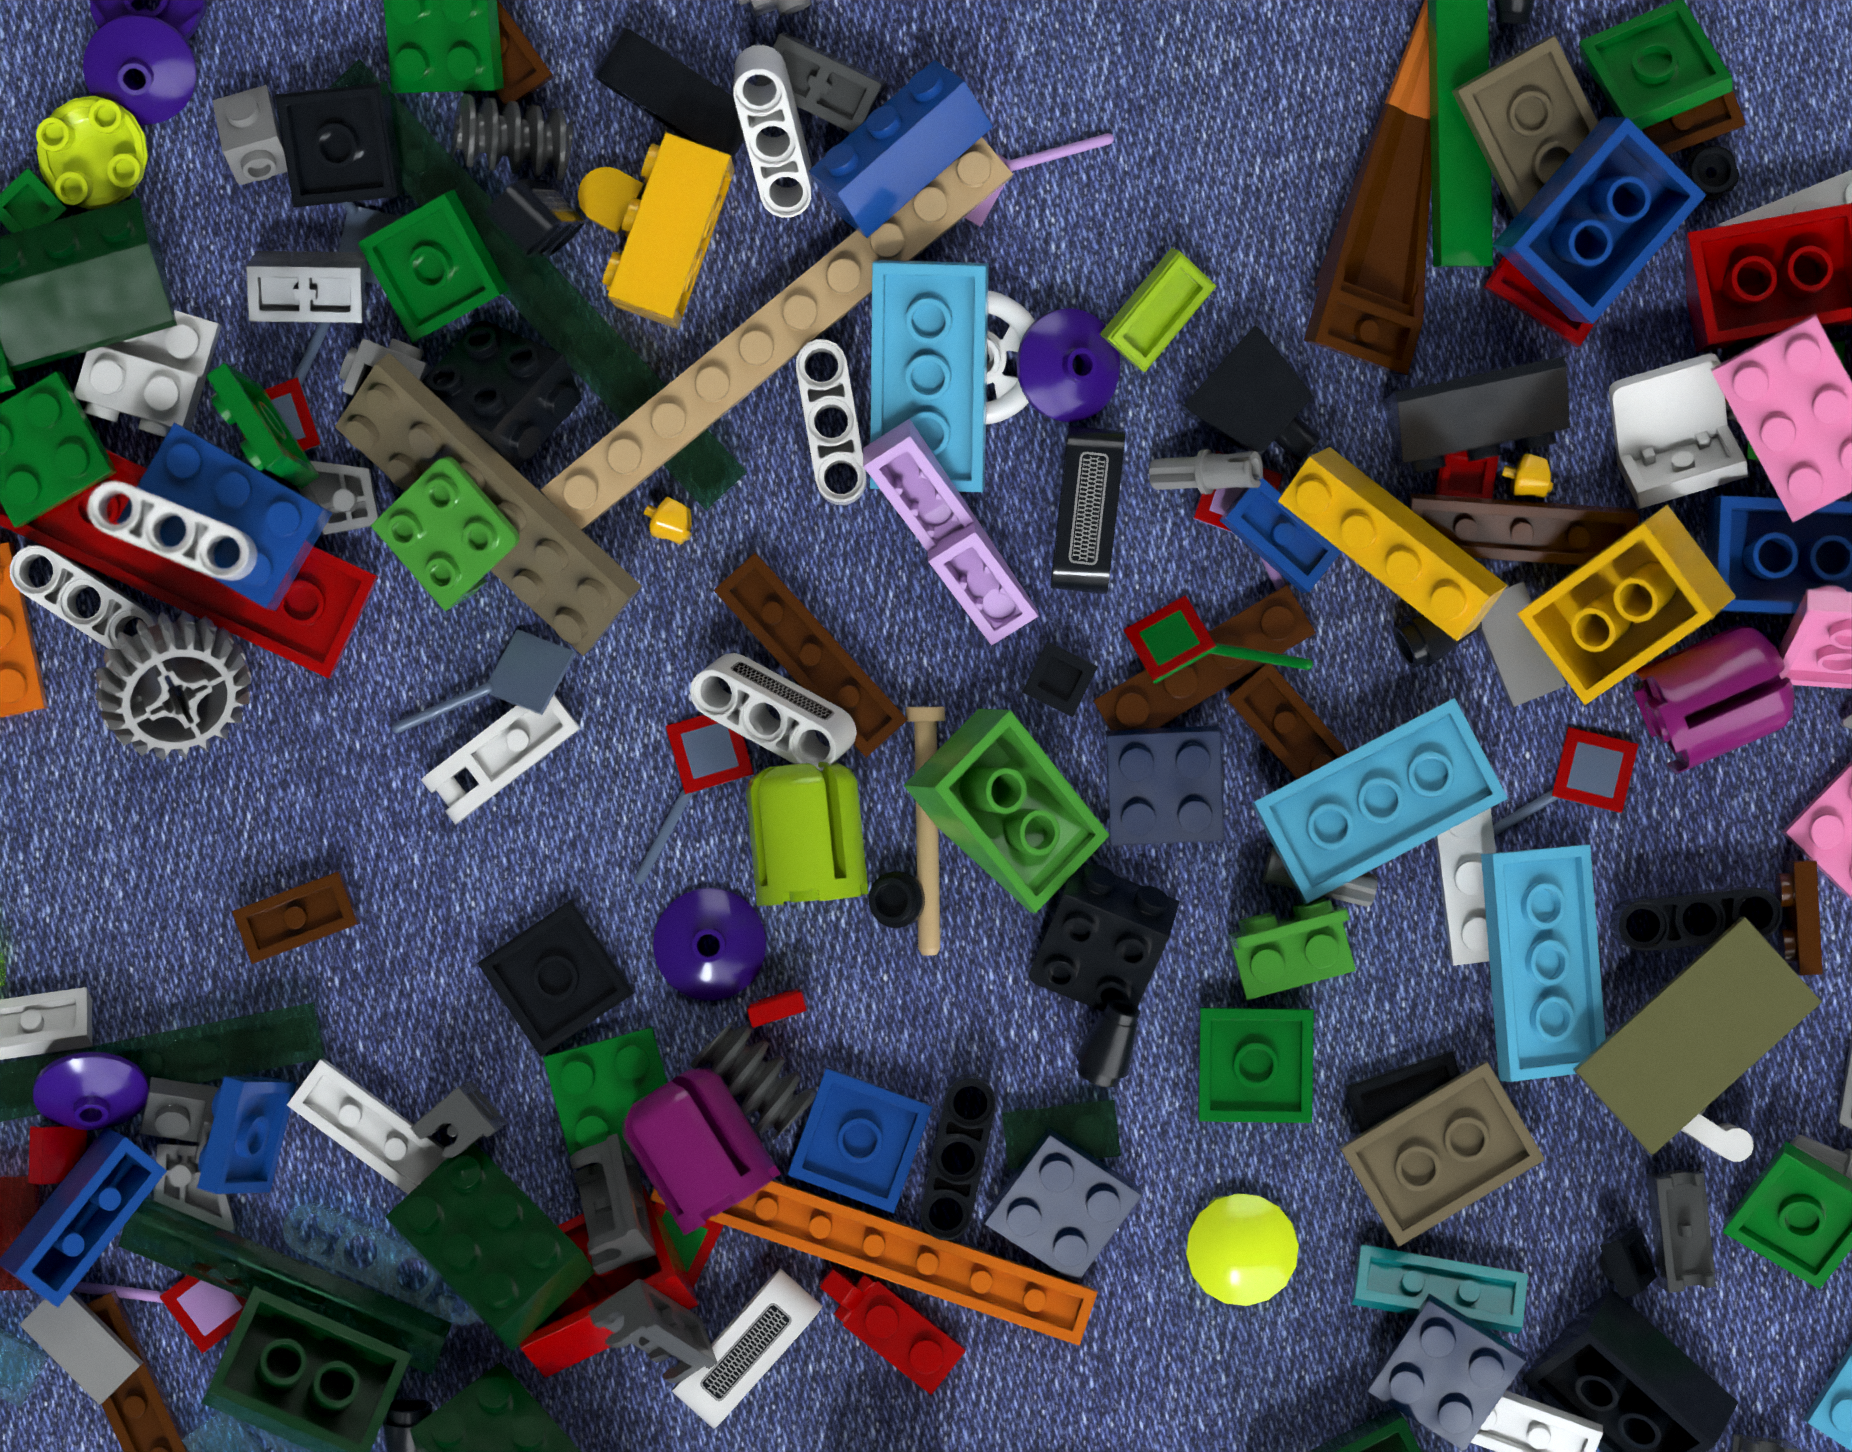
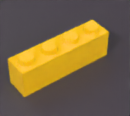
[1278,447,1508,641]

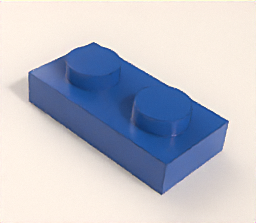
[1219,477,1342,594]

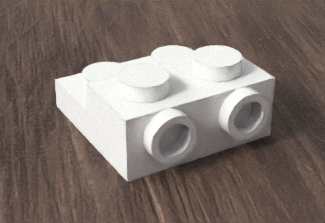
[74,310,222,437]

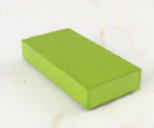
[1100,247,1216,373]

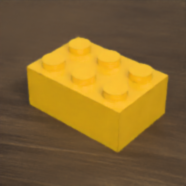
[602,132,735,330]
[1517,504,1736,705]

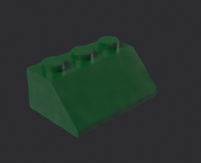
[0,197,177,372]

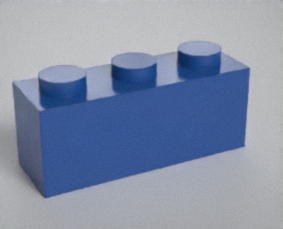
[808,60,993,238]
[0,1127,167,1308]

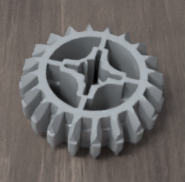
[95,610,251,761]

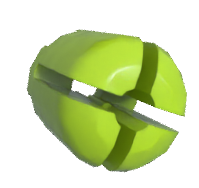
[746,762,869,906]

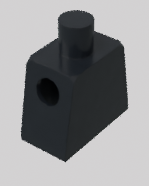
[1180,325,1321,463]

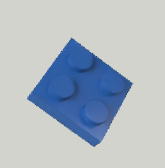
[787,1067,933,1213]
[197,1076,297,1194]

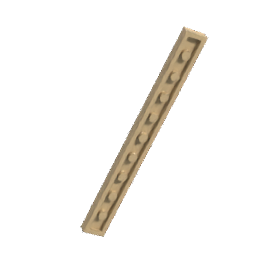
[540,137,1013,531]

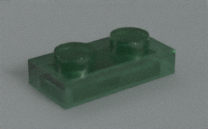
[1001,1098,1121,1169]

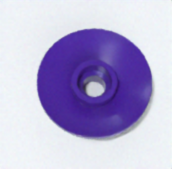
[83,14,197,125]
[1016,308,1120,422]
[653,888,766,1001]
[33,1052,149,1130]

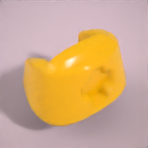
[1502,453,1554,498]
[644,496,692,545]

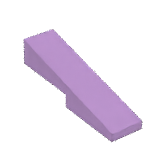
[863,418,1038,645]

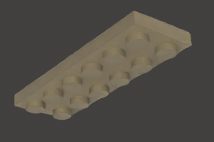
[335,353,642,656]

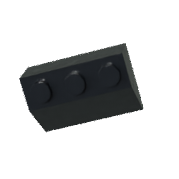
[1383,356,1570,474]
[1522,1289,1739,1452]

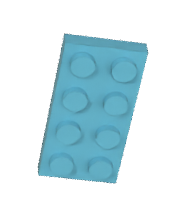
[870,260,989,492]
[1251,698,1508,905]
[1481,845,1606,1082]

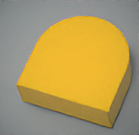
[578,167,646,236]

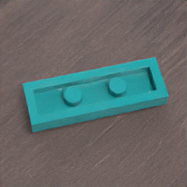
[1351,1244,1528,1334]

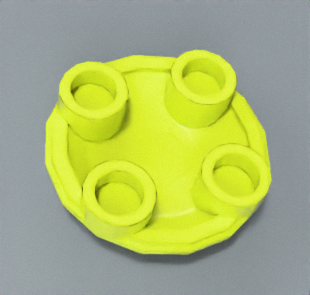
[36,96,148,209]
[1186,1193,1299,1306]

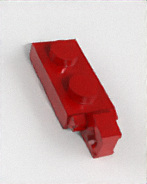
[819,1266,966,1395]

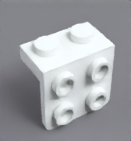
[1609,353,1748,509]

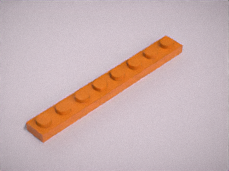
[650,1179,1098,1346]

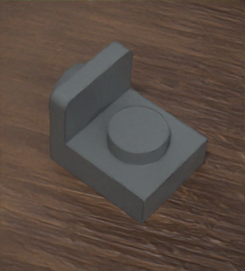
[140,1077,219,1163]

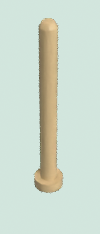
[905,706,945,956]

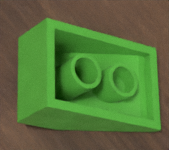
[903,709,1110,913]

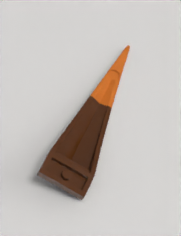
[1304,0,1431,375]

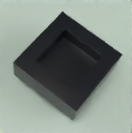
[1022,641,1098,717]
[1600,1224,1657,1298]

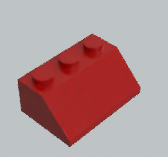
[1686,203,1852,353]
[520,1185,698,1378]

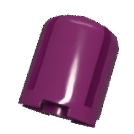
[1631,626,1795,774]
[622,1069,781,1235]

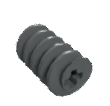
[451,94,573,181]
[690,1019,817,1141]

